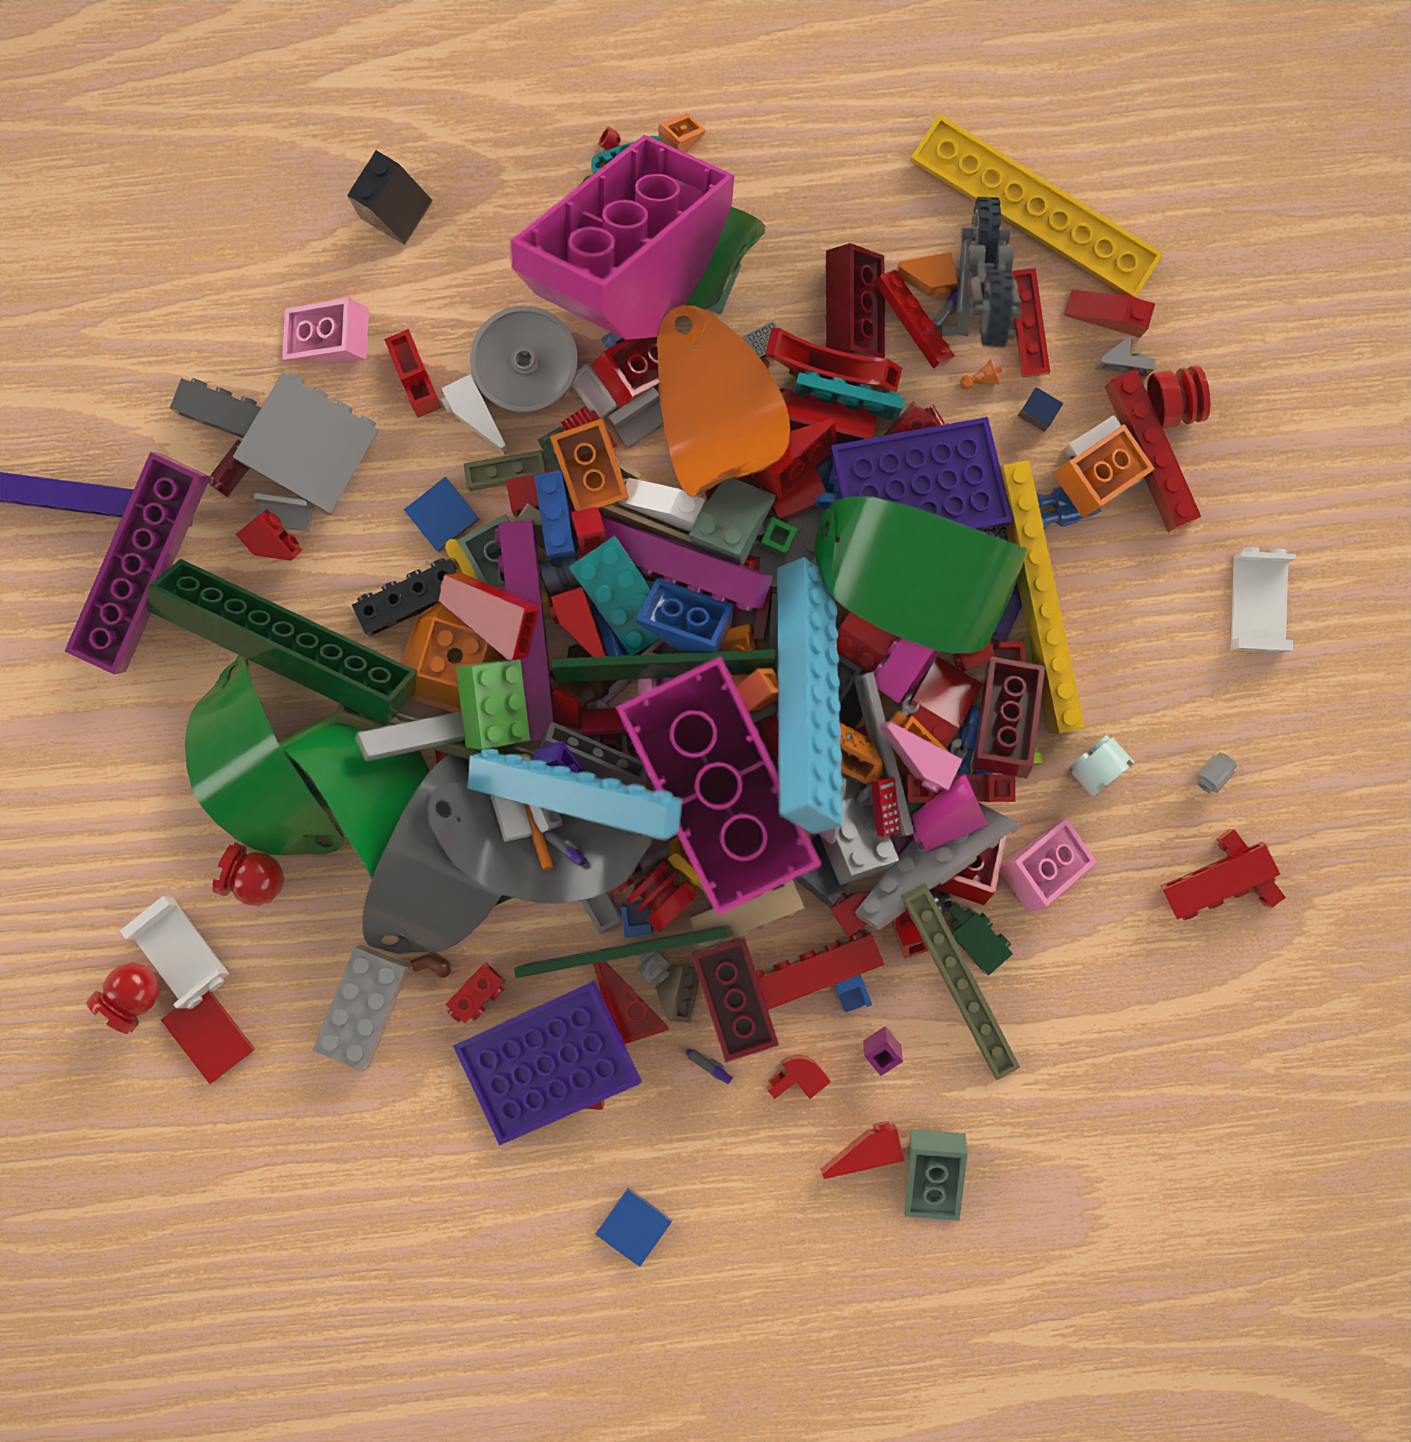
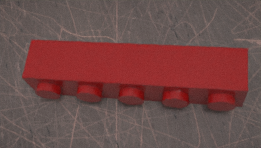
[1216,829,1286,908]

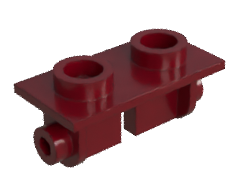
[208,439,250,498]

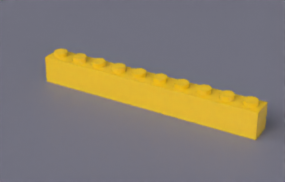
[1000,460,1085,734]

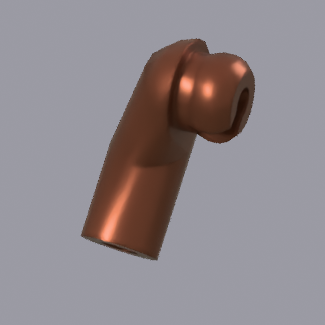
[410,952,451,978]

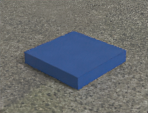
[404,476,480,552]
[595,1188,672,1267]

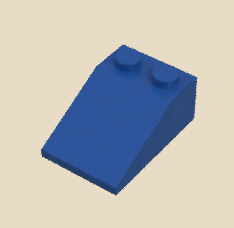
[636,578,734,653]

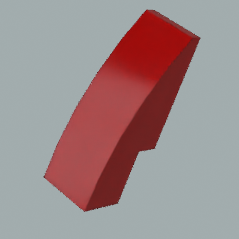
[384,329,442,418]

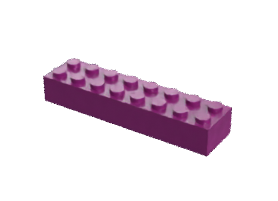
[64,452,211,675]

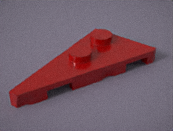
[593,961,669,1044]

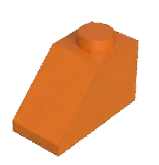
[896,252,957,297]

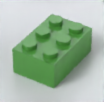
[456,659,530,749]

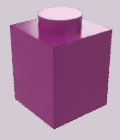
[863,1026,903,1076]

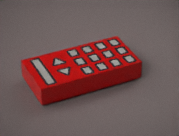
[870,777,901,837]

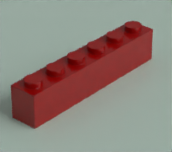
[1105,369,1202,532]
[756,930,885,1010]

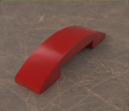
[907,775,1016,802]

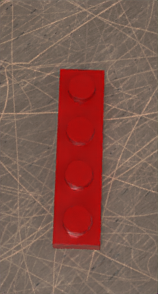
[1011,268,1051,378]
[874,269,955,369]

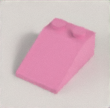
[282,298,369,363]
[999,818,1097,912]

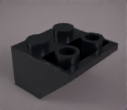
[837,654,880,729]

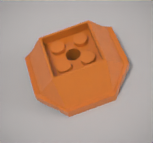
[401,602,507,713]

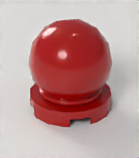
[212,842,284,906]
[86,962,159,1034]

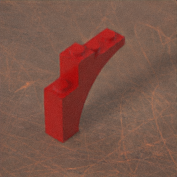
[765,328,903,393]

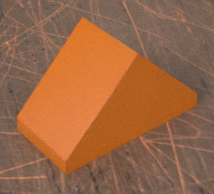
[658,113,706,153]

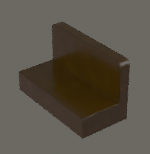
[550,644,611,706]

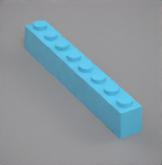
[468,749,682,840]

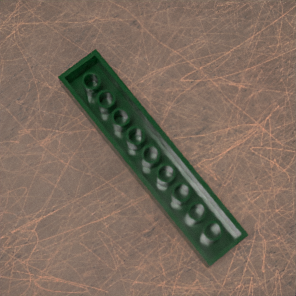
[147,559,418,725]

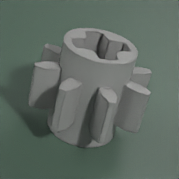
[637,951,671,983]

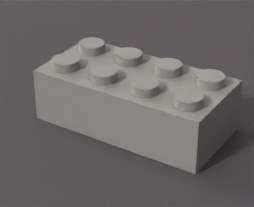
[819,772,899,885]
[313,945,411,1071]

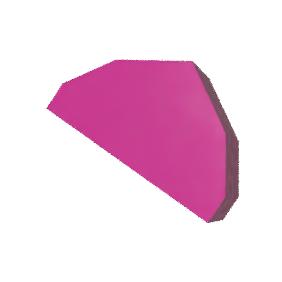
[510,134,735,340]
[616,657,821,916]

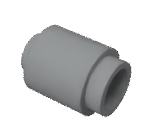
[1196,752,1237,793]

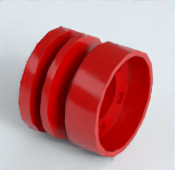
[1147,365,1211,429]
[626,860,699,932]

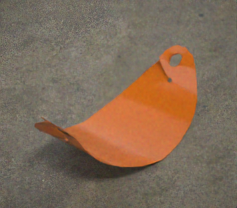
[657,305,790,497]

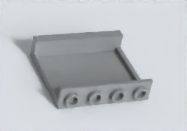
[233,372,379,514]

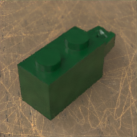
[948,901,1013,976]

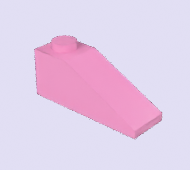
[879,722,962,792]

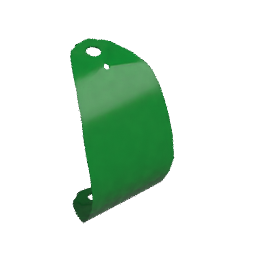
[814,497,1028,653]
[278,711,430,878]

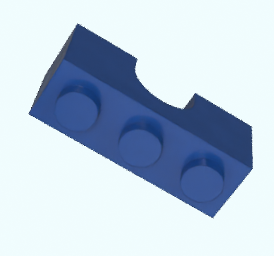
[534,471,578,562]

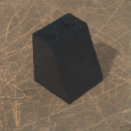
[347,150,432,245]
[794,833,850,908]

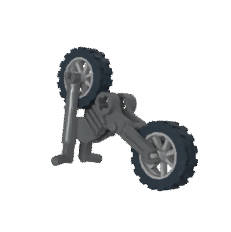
[941,197,1021,348]

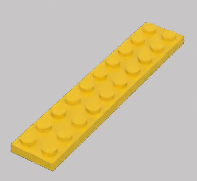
[910,113,1164,298]

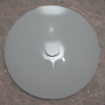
[470,306,578,414]

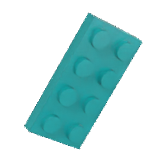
[794,371,905,421]
[569,535,659,655]

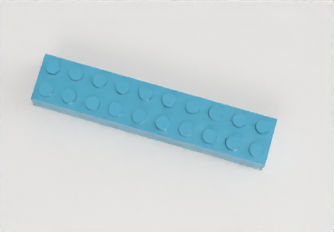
[777,557,844,834]

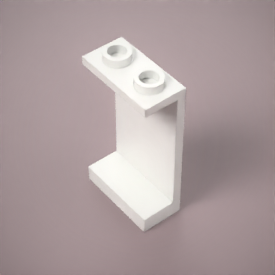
[1230,547,1296,653]
[120,896,229,1009]

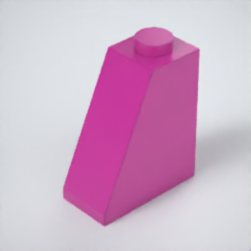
[911,775,988,851]

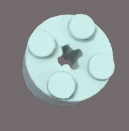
[1070,735,1135,798]

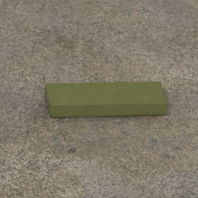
[463,450,546,491]

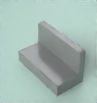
[609,387,663,447]
[253,493,314,532]

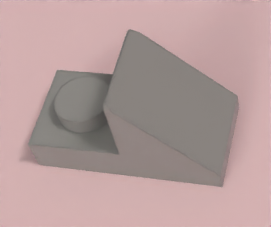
[1095,335,1156,376]

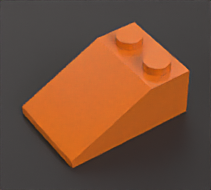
[550,419,629,511]
[1052,424,1155,518]

